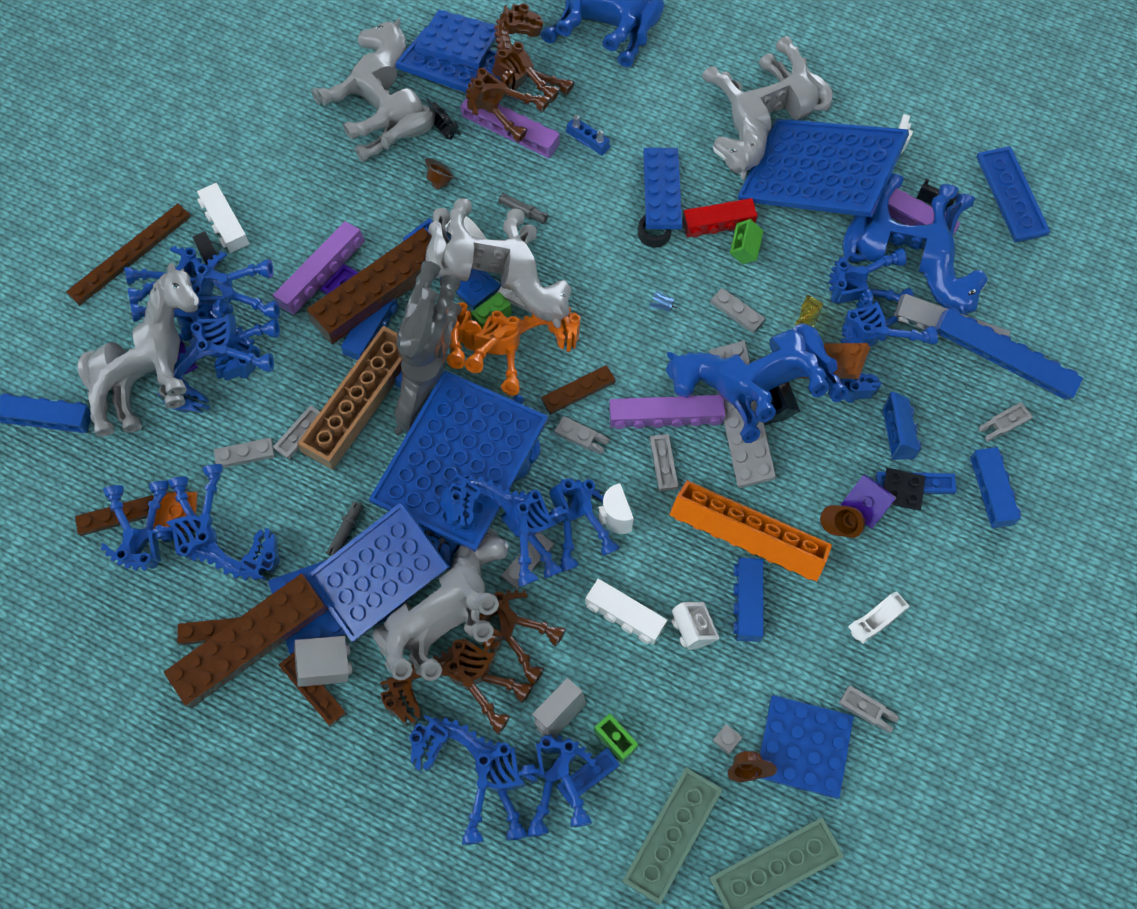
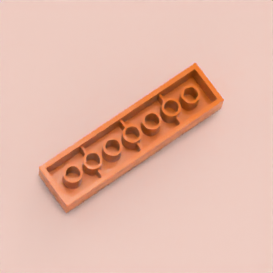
[669,480,832,582]

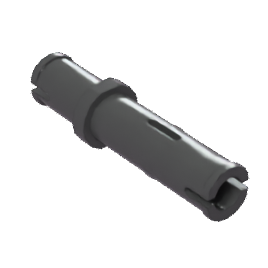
[498,193,549,225]
[326,501,364,556]

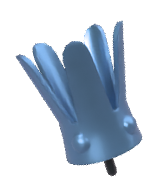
[650,289,677,313]

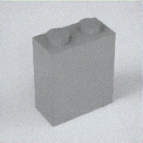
[294,636,352,687]
[532,678,587,739]

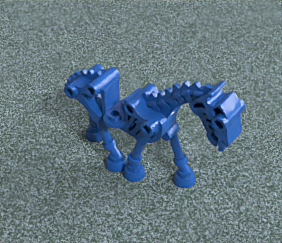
[124,246,261,381]
[828,248,938,403]
[158,251,280,413]
[101,464,280,581]
[440,475,620,587]
[409,715,596,845]

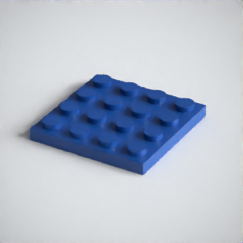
[415,10,497,69]
[756,695,854,799]

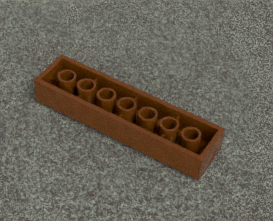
[306,228,432,345]
[163,573,329,707]

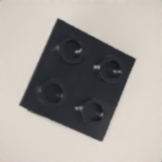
[427,99,461,140]
[884,468,925,511]

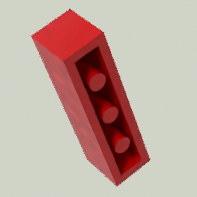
[682,198,758,237]

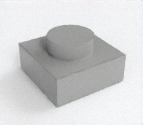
[712,724,742,755]

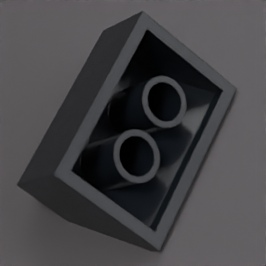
[764,382,800,425]

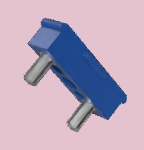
[565,115,611,156]

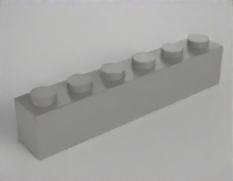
[893,294,1011,337]

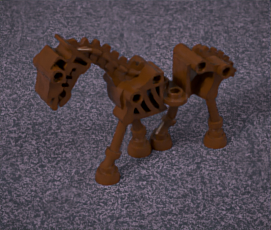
[466,3,575,143]
[380,590,566,735]

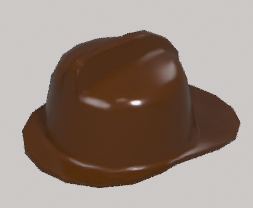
[425,158,455,190]
[820,505,866,538]
[727,751,777,782]

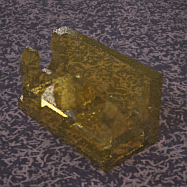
[795,294,823,327]

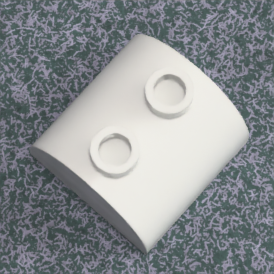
[598,483,634,534]
[672,602,720,650]

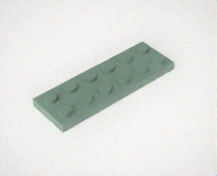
[622,767,723,906]
[709,817,845,909]

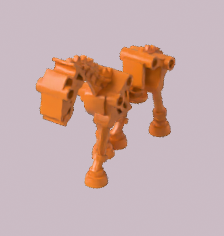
[436,302,581,396]

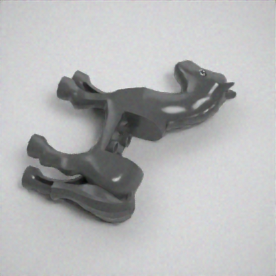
[395,261,462,436]

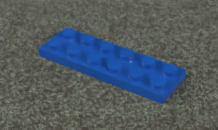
[976,146,1050,243]
[643,148,682,230]
[402,218,501,310]

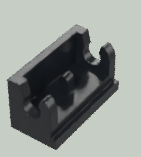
[917,178,959,211]

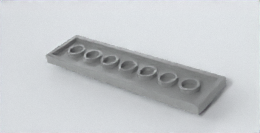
[709,340,777,488]

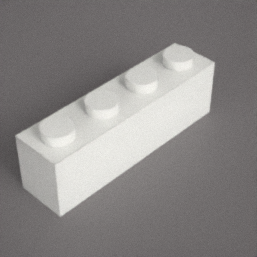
[197,183,249,253]
[585,579,667,645]

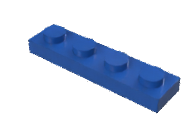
[876,472,957,494]

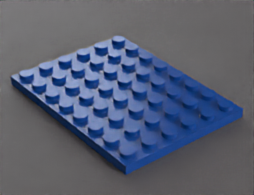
[737,119,909,217]
[369,370,548,552]

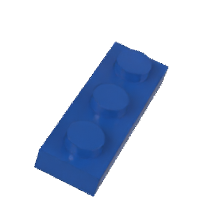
[557,748,620,805]

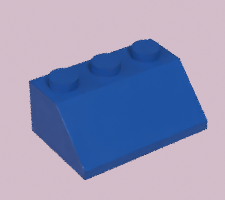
[882,392,921,460]

